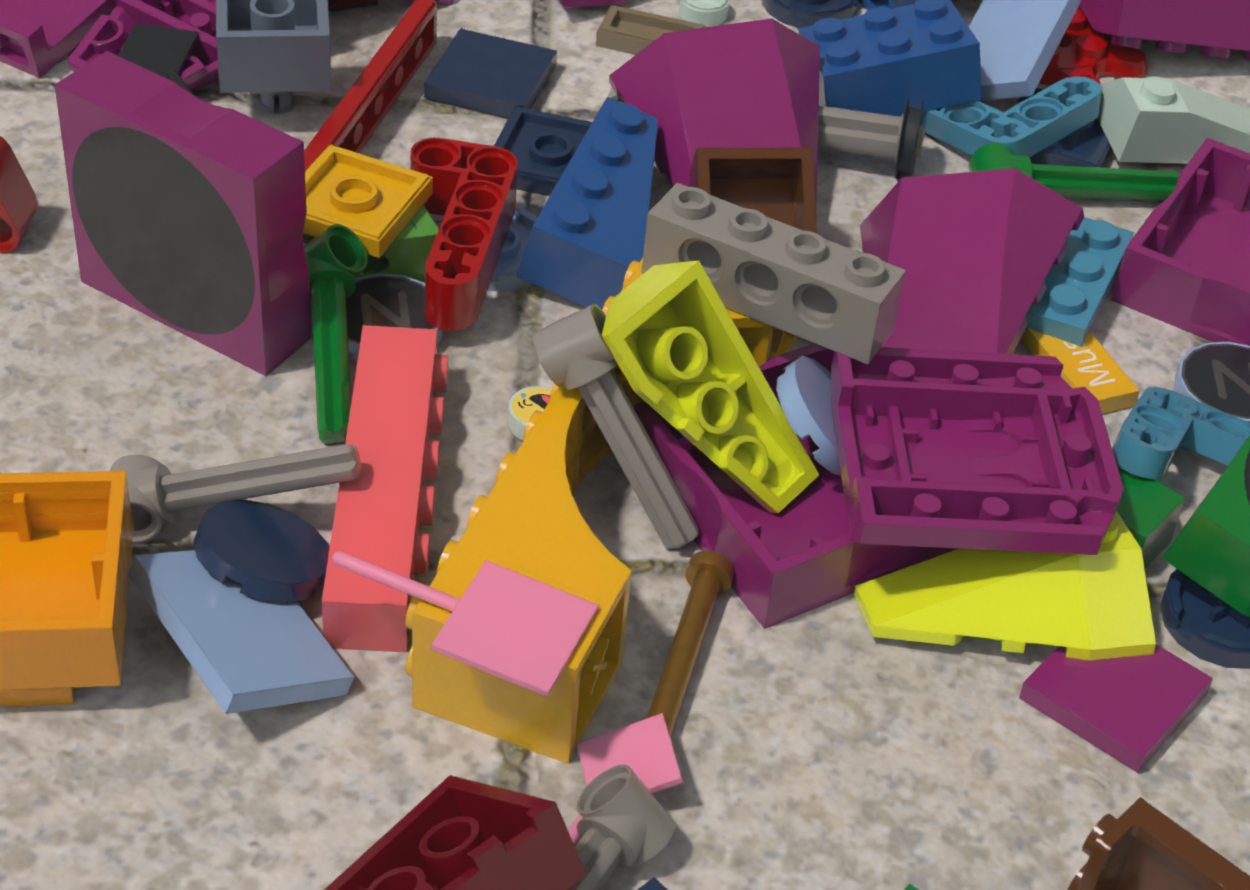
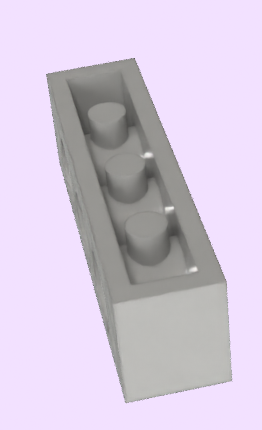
[641,182,906,364]

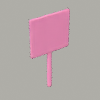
[332,551,599,697]

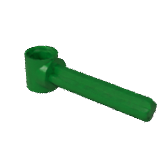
[969,143,1180,202]
[304,224,368,445]

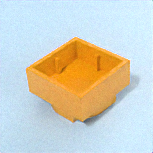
[0,471,134,706]

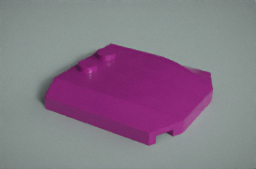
[831,347,1124,555]

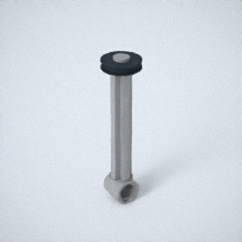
[608,87,925,179]

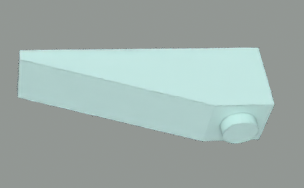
[1097,76,1250,164]

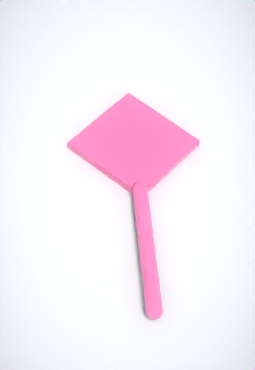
[568,713,684,846]

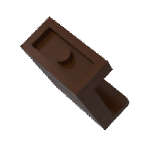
[1067,797,1250,890]

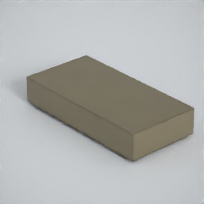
[596,5,707,55]

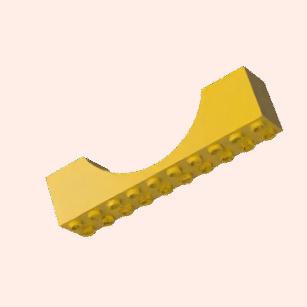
[405,258,798,764]

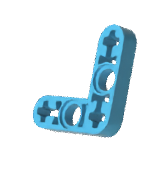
[921,77,1101,157]
[1112,387,1250,479]

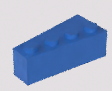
[516,97,658,309]

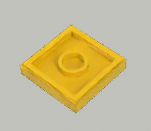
[303,145,433,258]

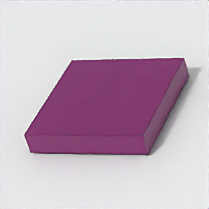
[1019,644,1213,773]

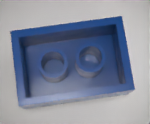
[798,0,982,117]

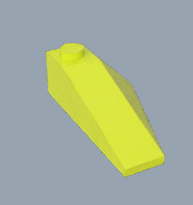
[601,260,819,513]
[854,511,1156,661]

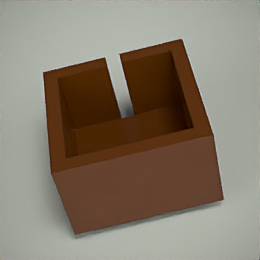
[689,147,817,233]

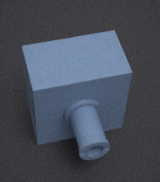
[216,0,331,114]

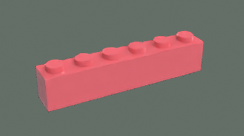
[322,325,449,652]

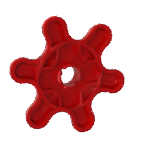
[968,8,1148,85]

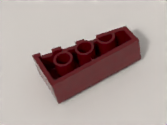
[324,775,587,890]

